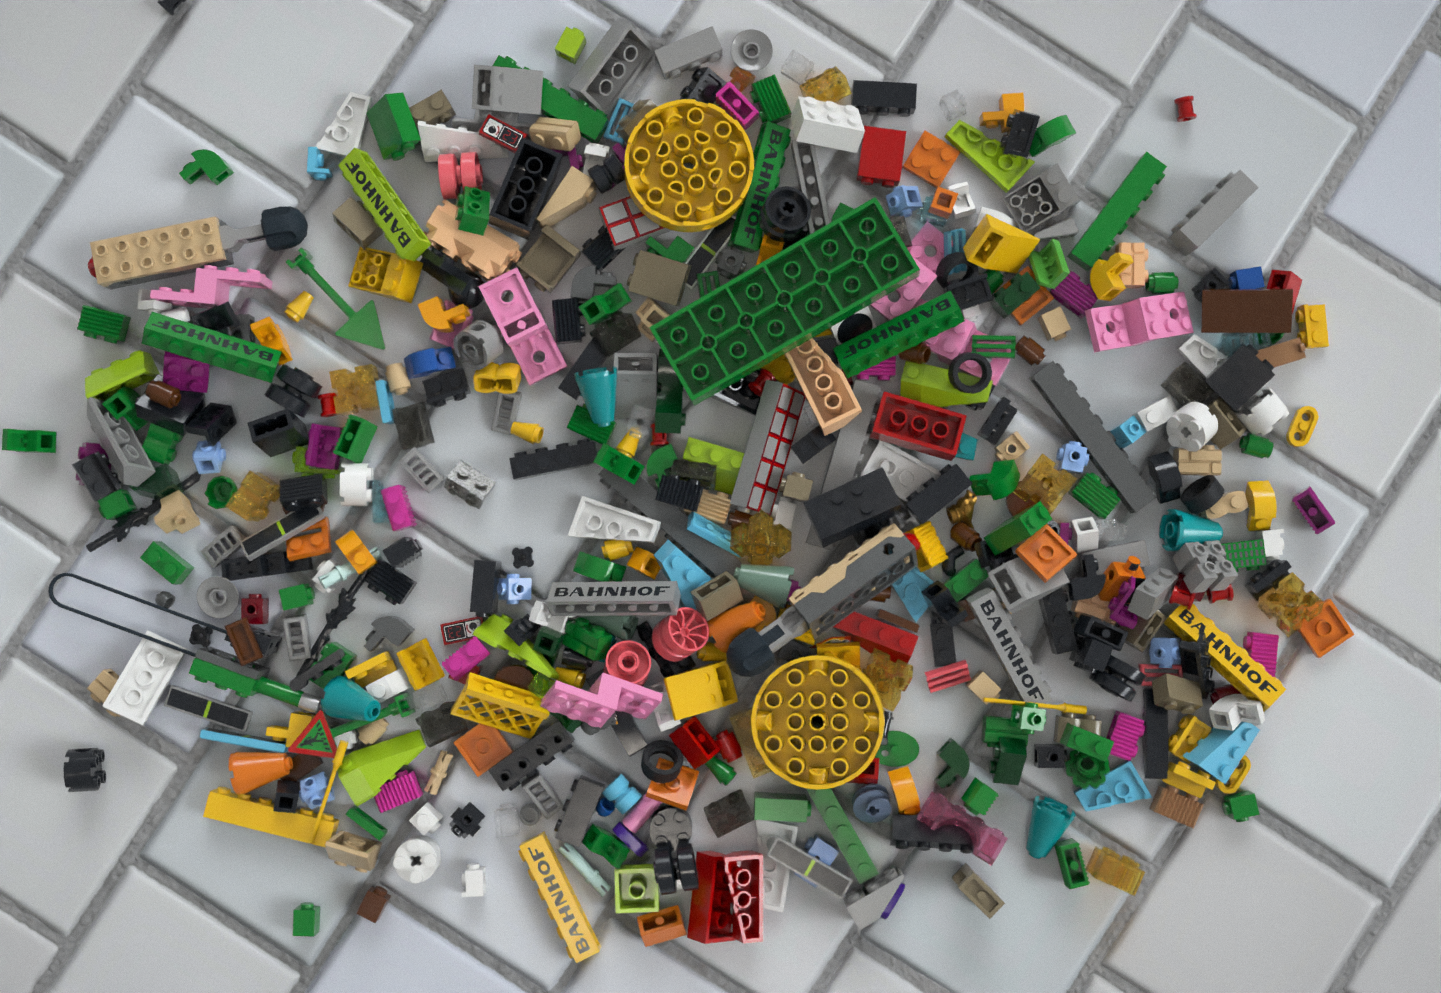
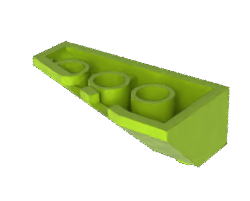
[900,361,993,408]
[472,613,560,679]
[337,729,426,806]

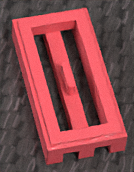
[924,660,971,693]
[1138,664,1183,686]

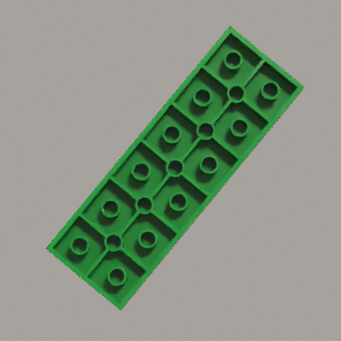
[649,197,920,406]

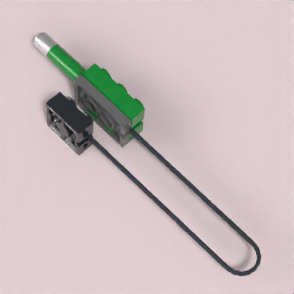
[48,573,321,714]

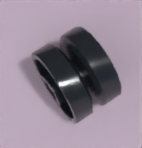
[758,186,811,242]
[1089,655,1146,702]

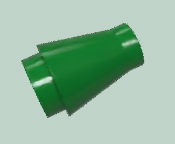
[705,756,737,786]

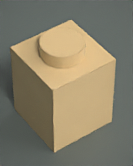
[1037,306,1071,342]
[965,670,1002,705]

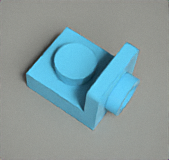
[307,147,332,181]
[1110,416,1146,449]

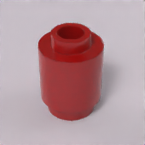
[714,729,743,763]

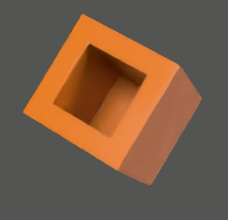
[928,186,958,219]

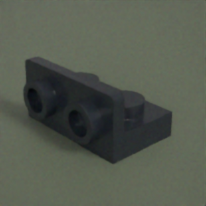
[679,67,727,104]
[422,368,471,408]
[977,397,1017,445]
[185,402,237,446]
[72,452,121,502]

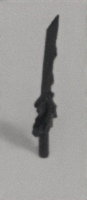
[86,471,201,552]
[296,569,370,677]

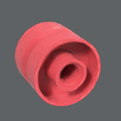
[438,152,483,200]
[652,607,709,662]
[603,640,651,687]

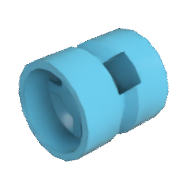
[602,773,642,815]

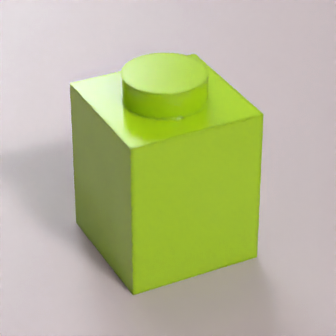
[555,27,587,64]

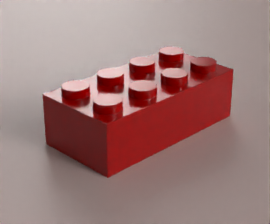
[870,391,967,461]

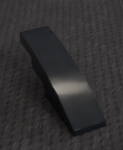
[558,320,625,400]
[220,552,313,581]
[586,668,648,757]
[1142,688,1168,779]

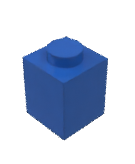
[1228,266,1265,289]

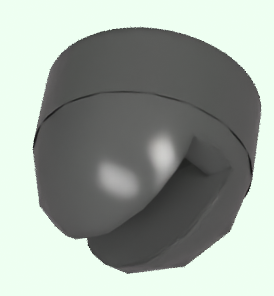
[155,591,175,608]

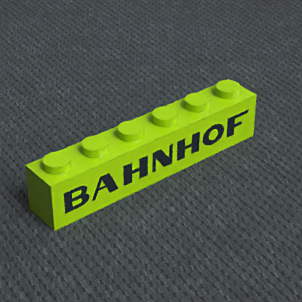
[338,147,431,261]

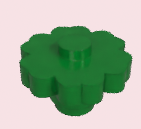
[1065,750,1110,790]

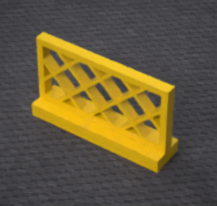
[450,672,550,739]

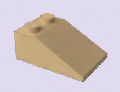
[536,166,597,229]
[325,830,382,873]

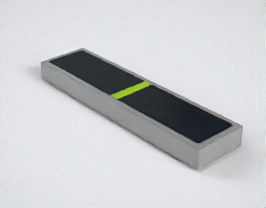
[240,507,325,561]
[164,685,253,733]
[767,835,853,899]

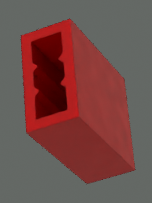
[856,126,907,188]

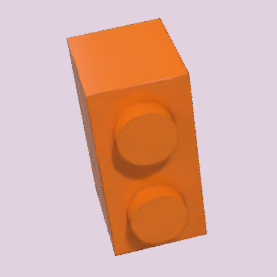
[637,905,687,947]

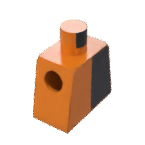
[1098,556,1146,604]

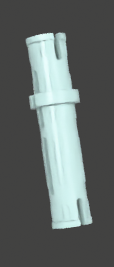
[318,547,382,589]
[558,842,612,897]

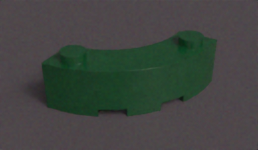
[655,349,686,434]

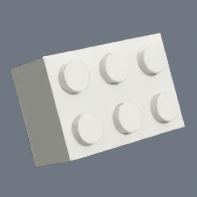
[791,96,865,153]

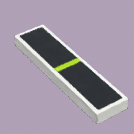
[685,215,736,290]

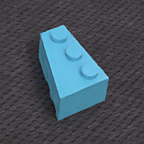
[654,540,712,611]
[1182,722,1260,784]

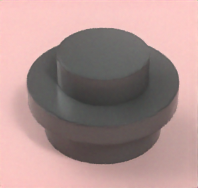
[519,804,541,826]

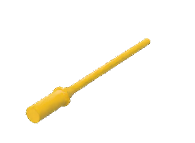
[983,697,1087,714]
[309,740,348,843]

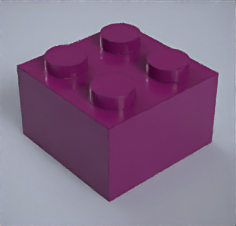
[163,351,210,393]

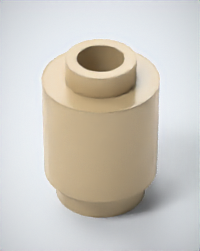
[385,363,411,395]
[357,718,389,745]

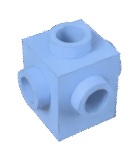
[886,185,923,218]
[192,440,226,474]
[1056,441,1089,474]
[497,574,531,604]
[1149,637,1181,668]
[299,771,335,809]

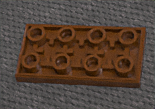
[1201,289,1293,333]

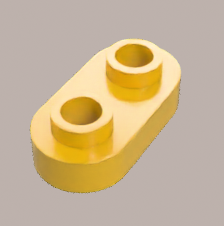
[1286,406,1319,447]
[1216,755,1251,794]

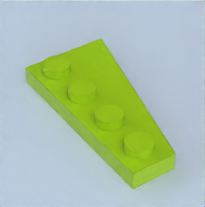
[944,120,1035,193]

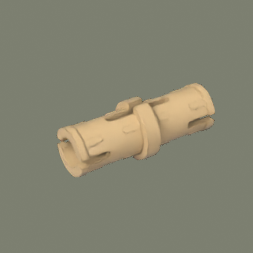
[424,750,453,795]

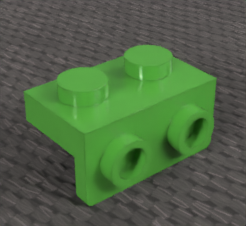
[1029,239,1070,289]

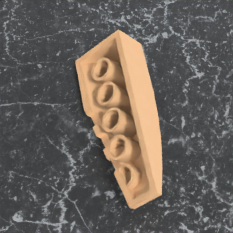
[785,338,862,436]

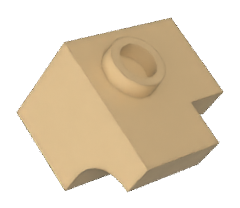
[635,297,670,342]
[154,490,200,534]

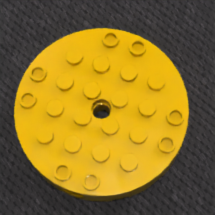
[624,99,754,232]
[751,655,885,789]

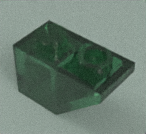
[129,463,184,500]

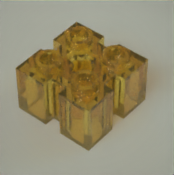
[329,364,380,416]
[1013,453,1077,514]
[226,470,280,522]
[730,510,792,565]
[1258,572,1324,637]
[862,648,913,712]
[1086,846,1145,896]

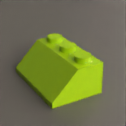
[85,350,160,401]
[678,437,744,495]

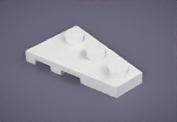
[315,92,372,157]

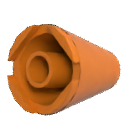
[705,601,766,653]
[228,752,293,795]

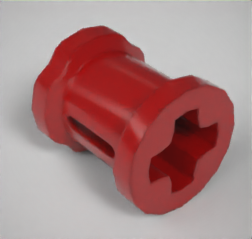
[1174,96,1197,122]
[748,369,776,397]
[317,393,340,417]
[650,424,669,446]
[1206,584,1234,604]
[1169,585,1196,610]

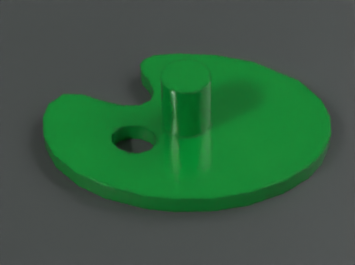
[875,731,919,767]

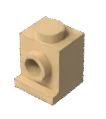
[994,431,1030,461]

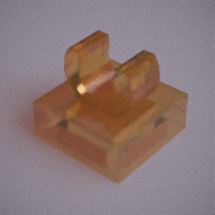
[729,66,756,92]

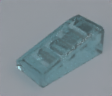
[1221,333,1271,356]
[372,480,390,523]

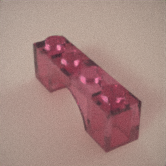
[916,792,1008,866]

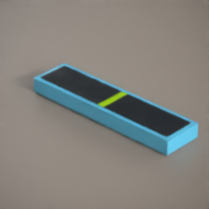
[200,728,289,753]

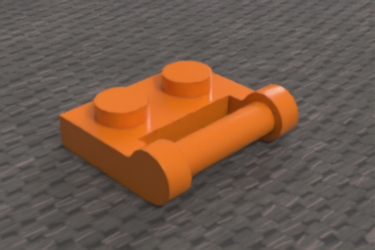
[286,516,332,561]

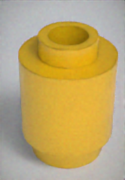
[601,540,634,561]

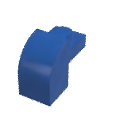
[404,347,456,379]

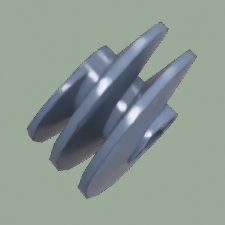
[852,784,892,823]

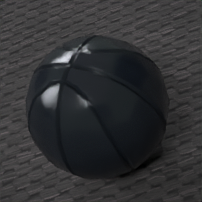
[448,271,484,309]

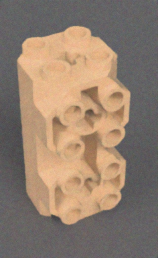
[424,200,522,281]

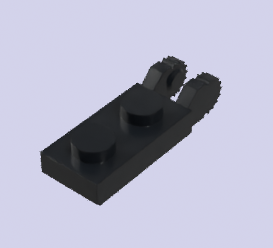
[930,609,956,667]
[504,614,540,646]
[289,648,346,692]

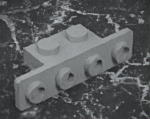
[452,109,533,141]

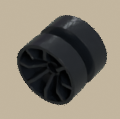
[264,364,323,418]
[653,843,699,895]

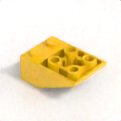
[963,214,1040,273]
[348,246,423,304]
[663,660,739,721]

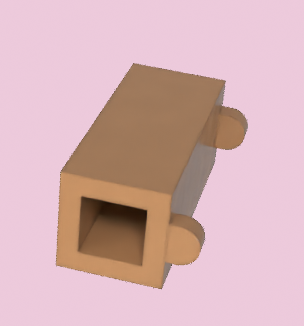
[1256,337,1306,368]

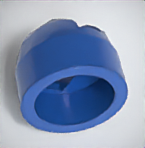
[596,798,615,817]

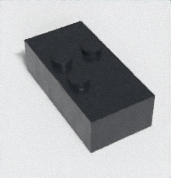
[803,467,902,548]

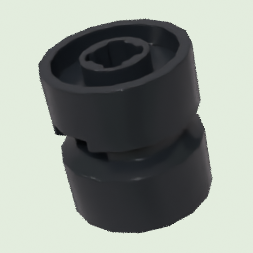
[587,155,625,194]

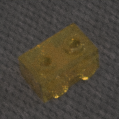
[799,66,852,103]

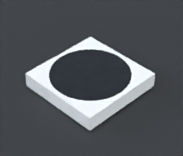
[830,306,876,346]

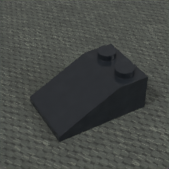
[711,370,777,416]

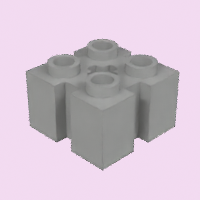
[1172,540,1238,593]

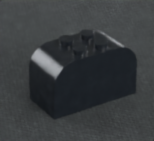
[489,138,562,240]

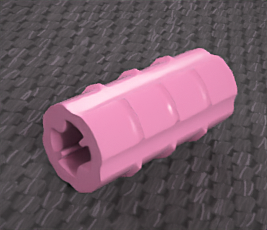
[622,792,662,834]

